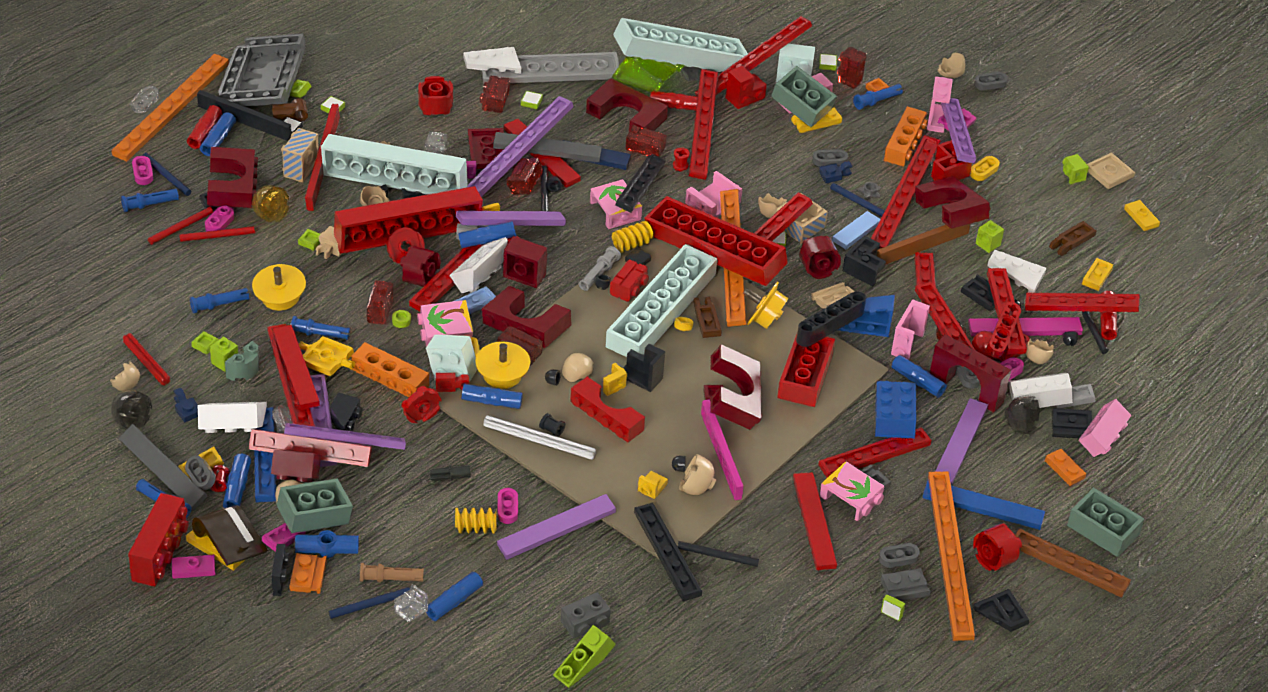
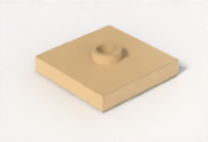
[1087,153,1135,189]

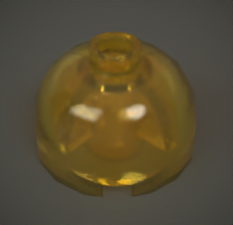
[252,185,289,222]

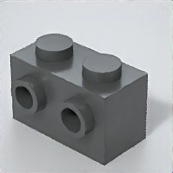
[561,592,611,639]

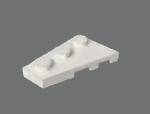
[463,47,521,74]
[987,250,1046,293]

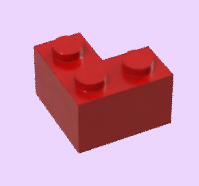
[726,66,767,109]
[931,140,972,181]

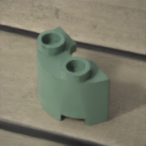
[225,341,259,381]

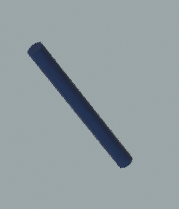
[142,153,191,196]
[830,183,885,217]
[328,587,411,619]

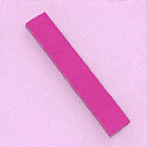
[968,317,1083,337]
[701,400,743,501]

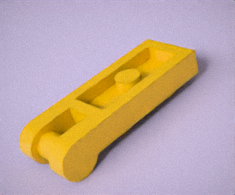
[791,107,842,133]

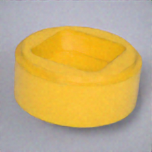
[674,317,693,332]

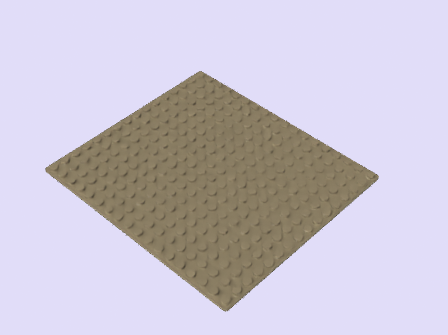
[437,237,888,560]

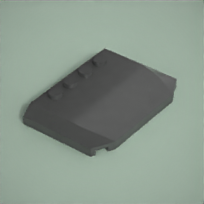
[218,33,305,106]

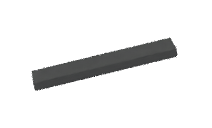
[493,132,602,162]
[119,424,208,511]

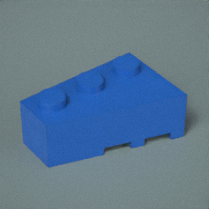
[838,295,895,337]

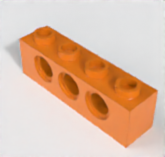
[884,106,928,167]
[351,342,429,397]

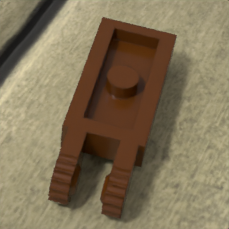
[1049,221,1097,256]
[693,296,722,338]

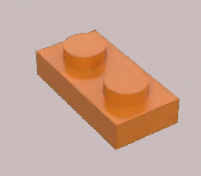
[1045,449,1086,486]

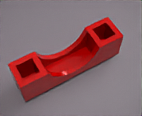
[570,376,645,442]

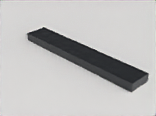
[197,90,291,141]
[615,153,666,213]
[634,502,702,602]

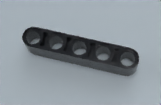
[796,291,867,347]

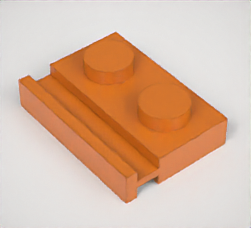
[290,553,327,594]

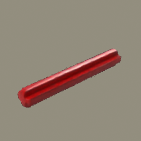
[123,333,170,386]

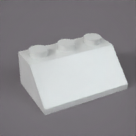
[450,237,508,293]
[1008,373,1073,411]
[198,402,267,433]

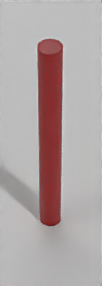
[148,207,213,245]
[179,226,255,242]

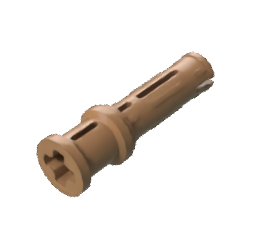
[360,563,424,583]

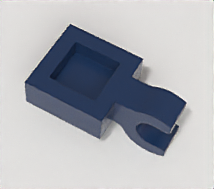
[819,161,852,184]
[173,388,198,423]

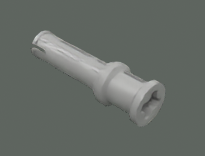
[579,246,621,291]

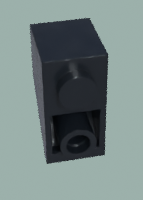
[330,393,363,431]

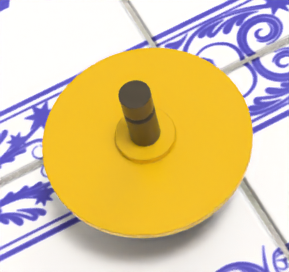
[252,264,306,311]
[743,281,788,329]
[475,342,530,389]

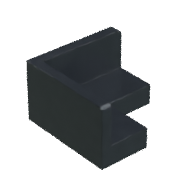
[842,235,886,287]
[623,344,665,392]

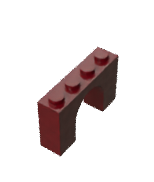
[586,78,668,141]
[207,147,258,208]
[915,176,991,229]
[482,286,571,348]
[930,334,1011,412]
[710,344,762,430]

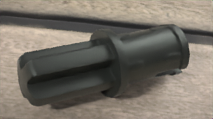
[430,465,471,481]

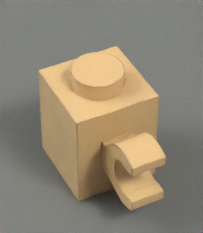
[316,226,348,259]

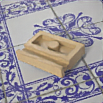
[812,282,854,309]

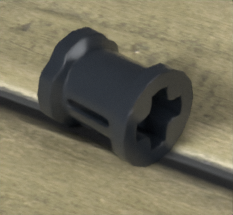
[539,413,566,437]

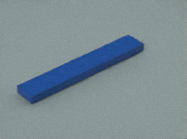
[254,407,276,502]
[923,481,1045,530]

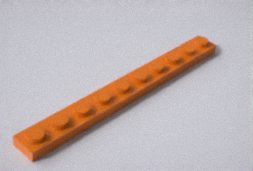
[112,53,229,162]
[720,189,746,327]
[928,471,975,641]

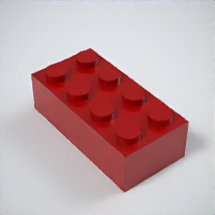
[777,334,835,407]
[128,493,189,587]

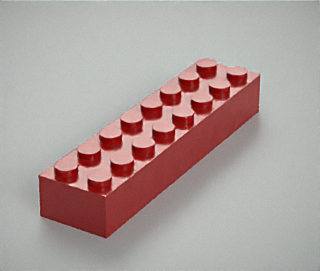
[334,186,483,254]
[644,196,788,286]

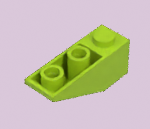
[553,625,616,688]

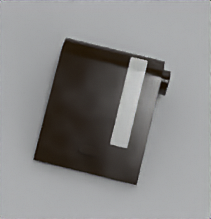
[192,505,268,566]

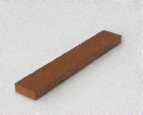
[877,224,970,265]
[1015,528,1131,598]

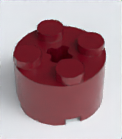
[799,236,841,279]
[400,246,441,287]

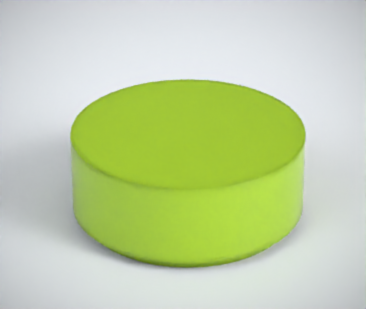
[392,310,411,328]

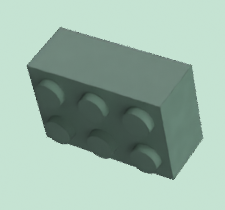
[771,66,837,127]
[277,478,353,533]
[1067,487,1144,557]

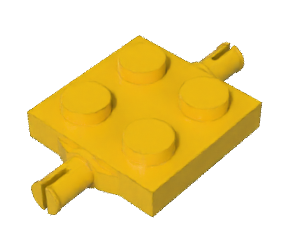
[299,336,355,376]

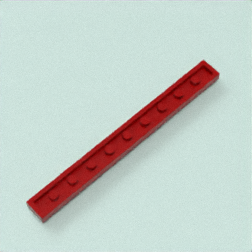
[871,135,941,249]

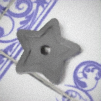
[681,66,700,81]
[858,182,881,199]

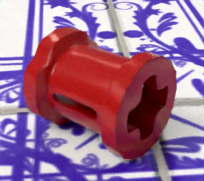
[673,148,690,171]
[210,465,230,492]

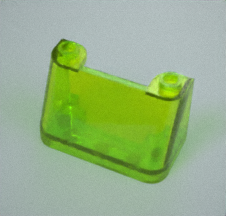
[612,56,685,92]

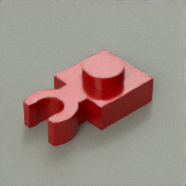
[436,373,469,392]

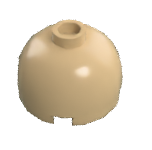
[679,454,716,495]

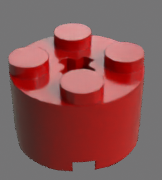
[418,76,453,115]
[973,523,1022,571]

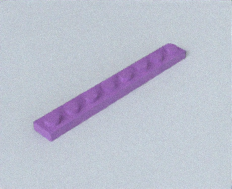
[467,96,574,197]

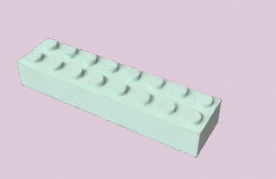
[613,18,748,72]
[321,134,467,194]
[606,244,717,357]

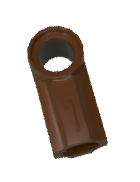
[272,98,308,122]

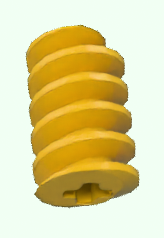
[612,221,653,253]
[455,508,497,534]

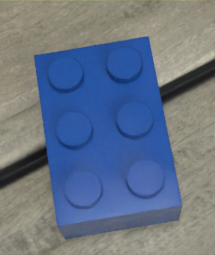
[875,381,916,439]

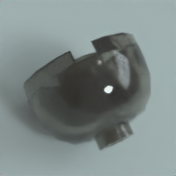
[111,390,152,429]
[1005,395,1040,435]

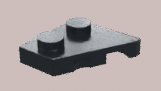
[973,589,1029,632]

